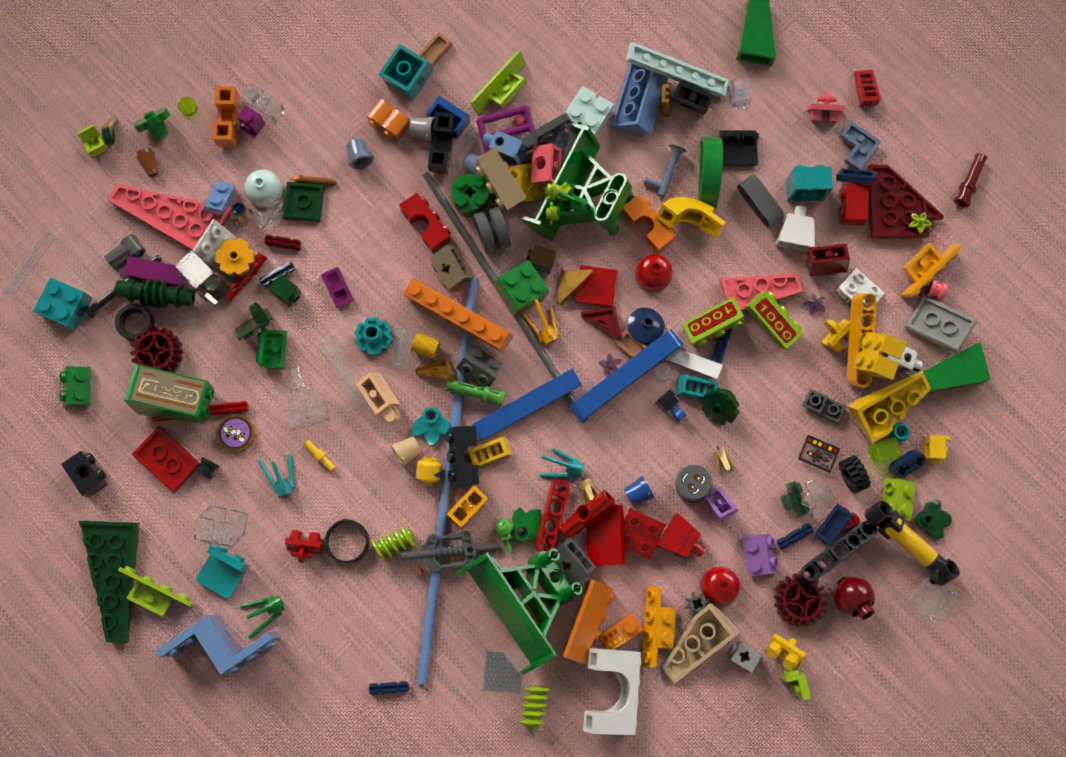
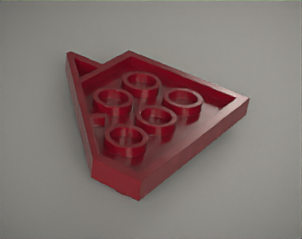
[867,164,944,238]

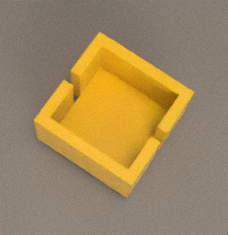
[853,332,907,380]

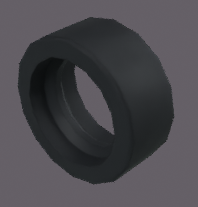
[115,304,155,342]

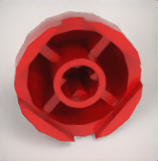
[635,254,673,292]
[700,566,740,606]

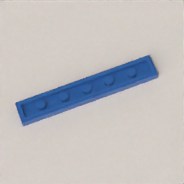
[472,368,582,441]

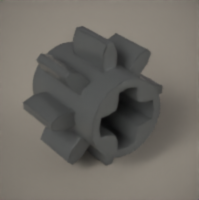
[684,592,709,616]

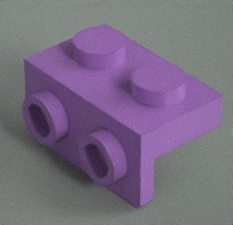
[742,534,779,577]

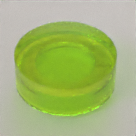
[178,97,198,116]

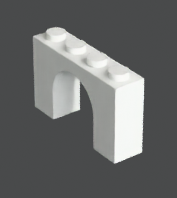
[583,648,641,735]

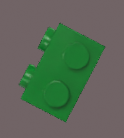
[256,328,288,370]
[59,366,91,407]

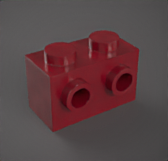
[806,244,850,276]

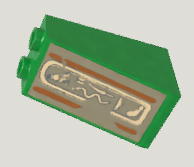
[124,364,215,424]

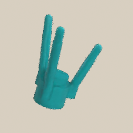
[540,448,584,480]
[258,453,295,497]

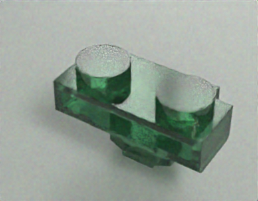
[781,481,810,518]

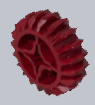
[130,327,184,373]
[773,573,828,627]

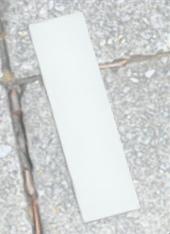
[665,348,723,379]

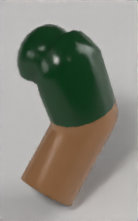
[101,116,119,144]

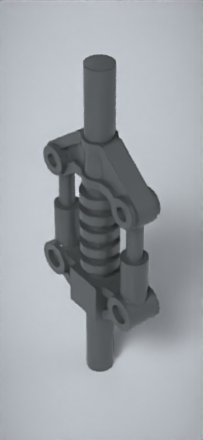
[400,530,499,573]

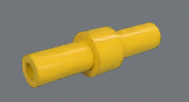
[304,440,336,472]

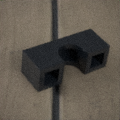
[428,112,456,175]
[446,426,479,486]

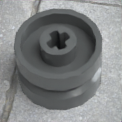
[473,207,511,254]

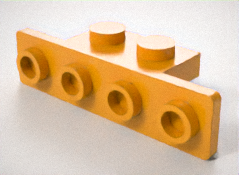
[901,243,963,298]
[641,586,676,668]

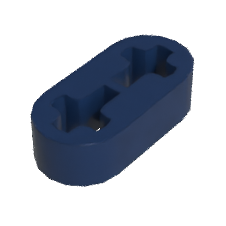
[889,449,926,479]

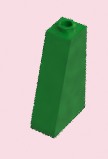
[736,0,776,66]
[923,343,991,394]

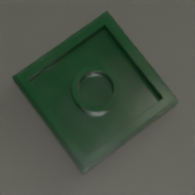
[283,182,325,222]

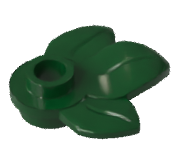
[915,500,952,539]

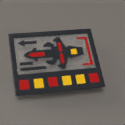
[798,435,840,473]

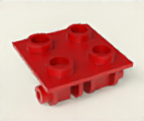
[624,508,666,560]

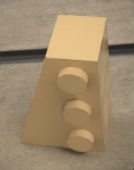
[475,146,526,212]

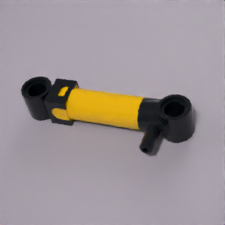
[865,500,960,586]

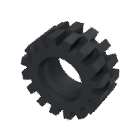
[838,455,871,494]

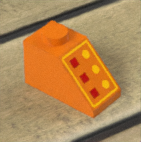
[599,612,644,650]

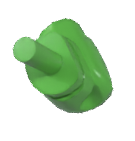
[496,518,512,552]

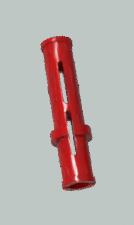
[222,251,268,302]

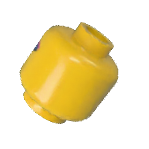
[416,456,442,486]

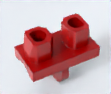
[284,530,323,563]

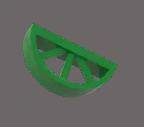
[698,136,723,210]

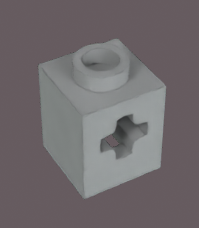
[728,642,762,673]

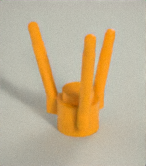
[522,299,559,345]

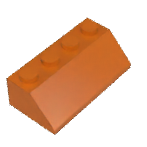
[562,579,615,664]

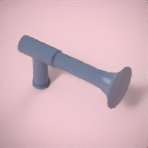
[644,144,687,197]

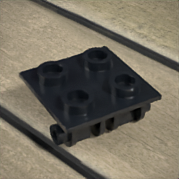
[719,130,759,166]

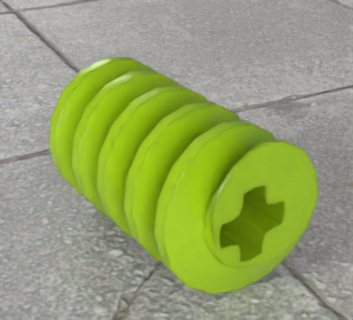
[371,523,416,561]
[519,684,550,730]

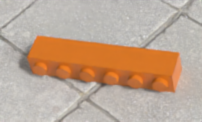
[403,278,513,353]

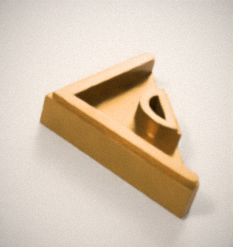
[557,270,595,306]
[414,357,455,381]

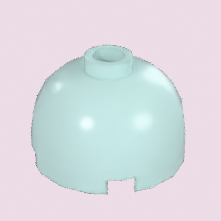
[244,170,283,208]

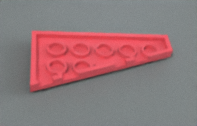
[107,184,232,250]

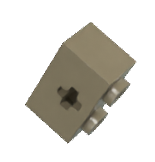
[429,245,473,290]

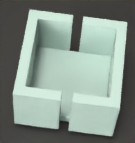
[565,86,614,138]

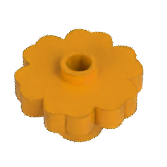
[215,238,255,276]

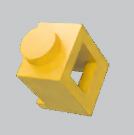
[924,434,950,464]

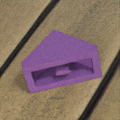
[705,486,738,522]

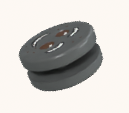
[676,465,712,503]

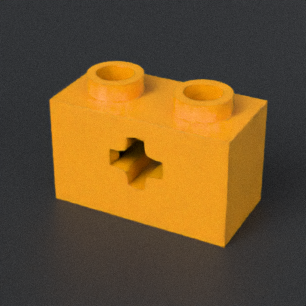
[447,485,489,529]

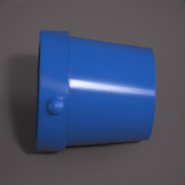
[624,476,655,506]

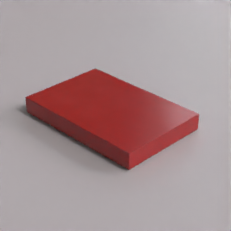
[132,426,201,493]
[586,505,625,566]

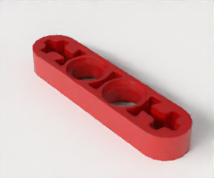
[535,480,569,552]

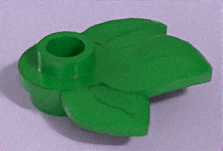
[511,507,547,542]

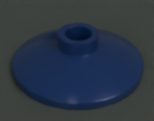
[627,308,665,344]

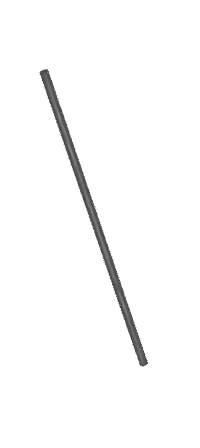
[422,172,589,423]

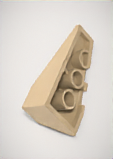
[662,603,739,684]

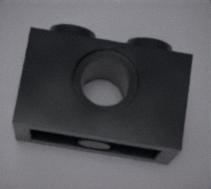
[671,81,714,115]
[61,451,108,498]

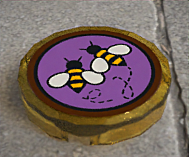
[216,414,256,453]

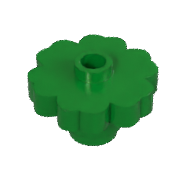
[133,107,171,140]

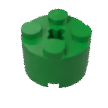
[451,174,490,217]

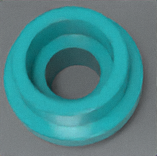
[890,423,910,442]

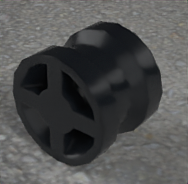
[195,457,220,480]

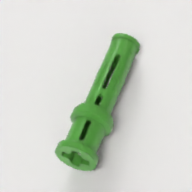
[445,380,505,407]

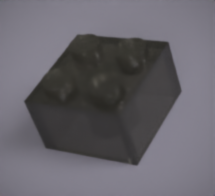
[175,250,231,305]

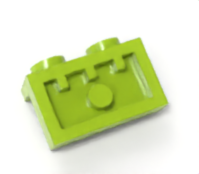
[779,669,811,700]

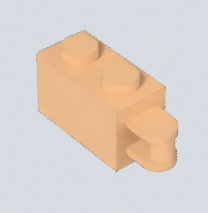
[356,372,401,422]

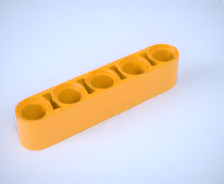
[847,293,877,388]

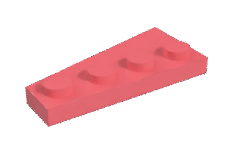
[719,273,804,311]

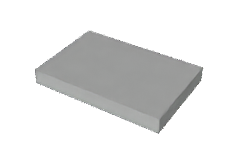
[905,295,977,354]

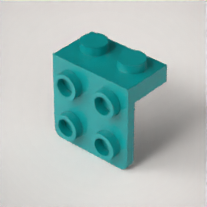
[196,544,250,598]

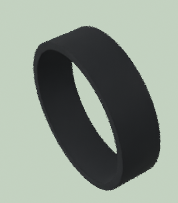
[325,519,369,563]

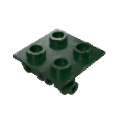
[235,303,272,340]

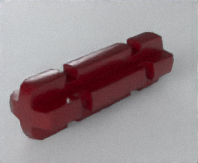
[264,234,302,251]

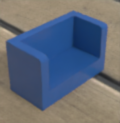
[426,96,470,139]

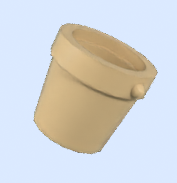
[391,436,422,467]

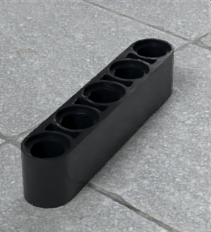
[796,521,878,587]

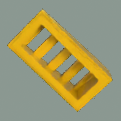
[468,437,512,467]

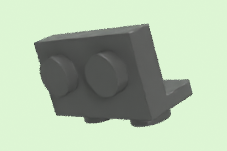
[456,343,503,387]

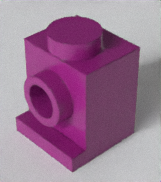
[237,106,265,138]

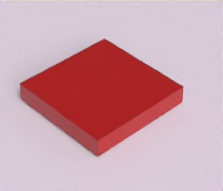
[575,265,618,307]

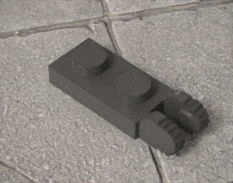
[523,113,571,149]

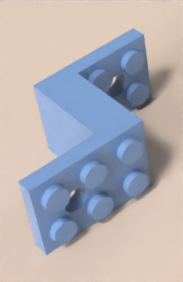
[155,614,281,675]

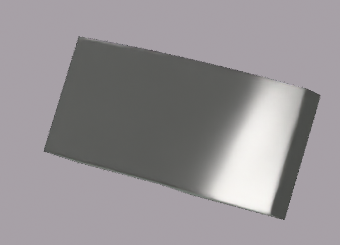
[802,389,846,425]

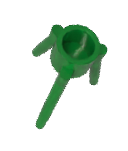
[240,595,285,639]

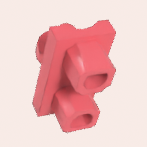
[808,91,845,122]

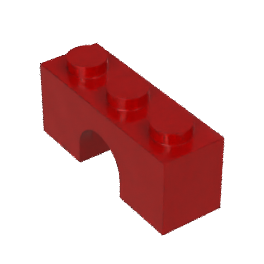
[399,192,451,254]

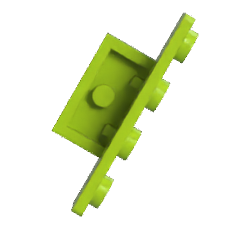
[470,51,527,114]
[118,566,193,617]

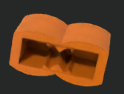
[367,99,411,141]

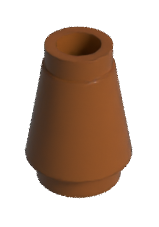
[136,148,159,177]

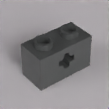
[554,537,597,584]

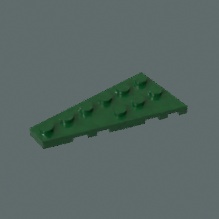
[79,521,140,643]

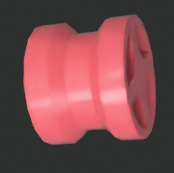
[926,279,948,301]

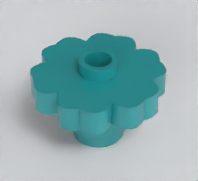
[354,317,393,356]

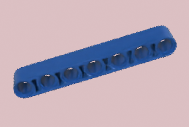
[568,329,683,422]

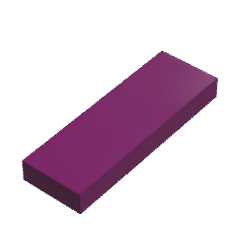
[124,256,186,286]

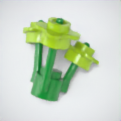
[544,180,588,225]

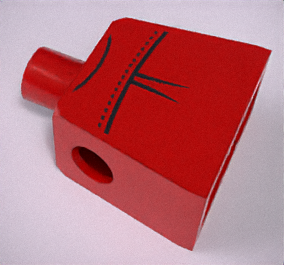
[657,513,706,558]

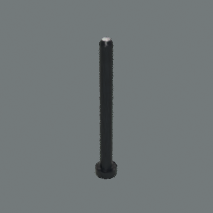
[83,255,162,318]

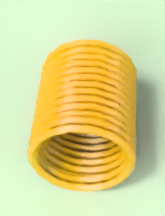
[411,332,441,360]

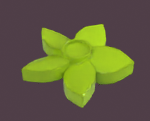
[909,212,932,234]

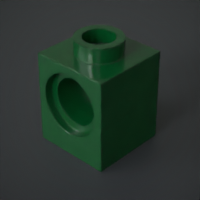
[269,274,301,306]

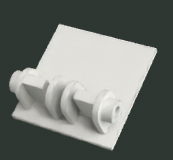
[192,219,237,269]
[836,268,885,306]

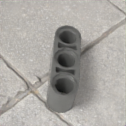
[737,174,785,228]

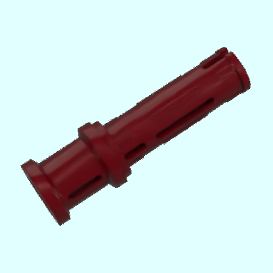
[954,153,987,208]

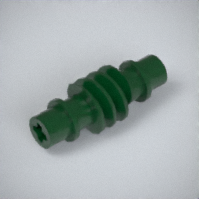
[114,278,196,309]

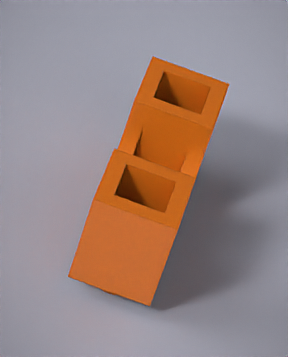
[212,86,240,148]
[621,194,676,254]

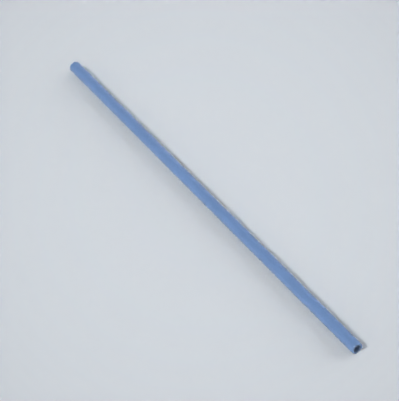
[416,279,478,684]

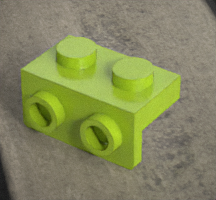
[882,478,916,522]

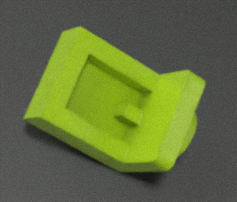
[77,125,108,158]

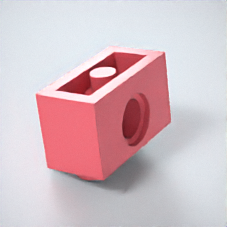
[530,144,562,188]

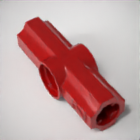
[560,490,615,539]

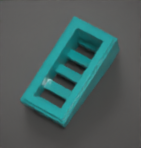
[676,375,719,399]

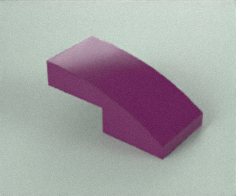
[321,267,354,308]

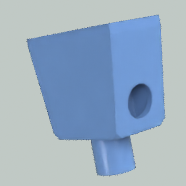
[482,131,528,165]

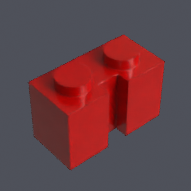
[838,183,869,226]

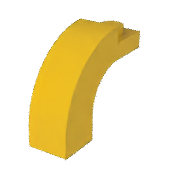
[656,197,726,239]

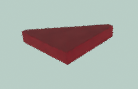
[581,306,622,340]

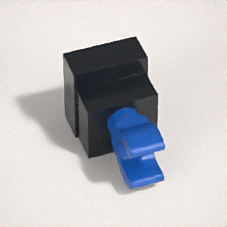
[655,389,686,422]

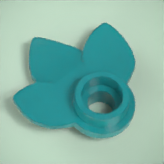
[412,407,450,445]

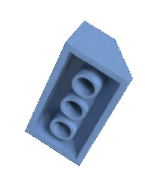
[610,63,668,136]

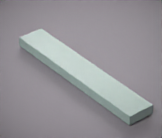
[626,42,729,98]

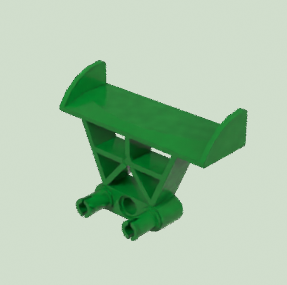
[521,123,635,241]
[454,548,583,675]

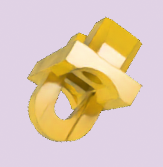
[820,319,850,352]
[766,633,806,671]

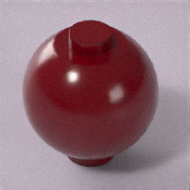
[834,577,875,620]

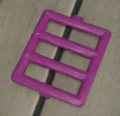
[476,105,540,166]

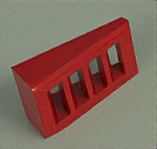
[854,69,881,107]

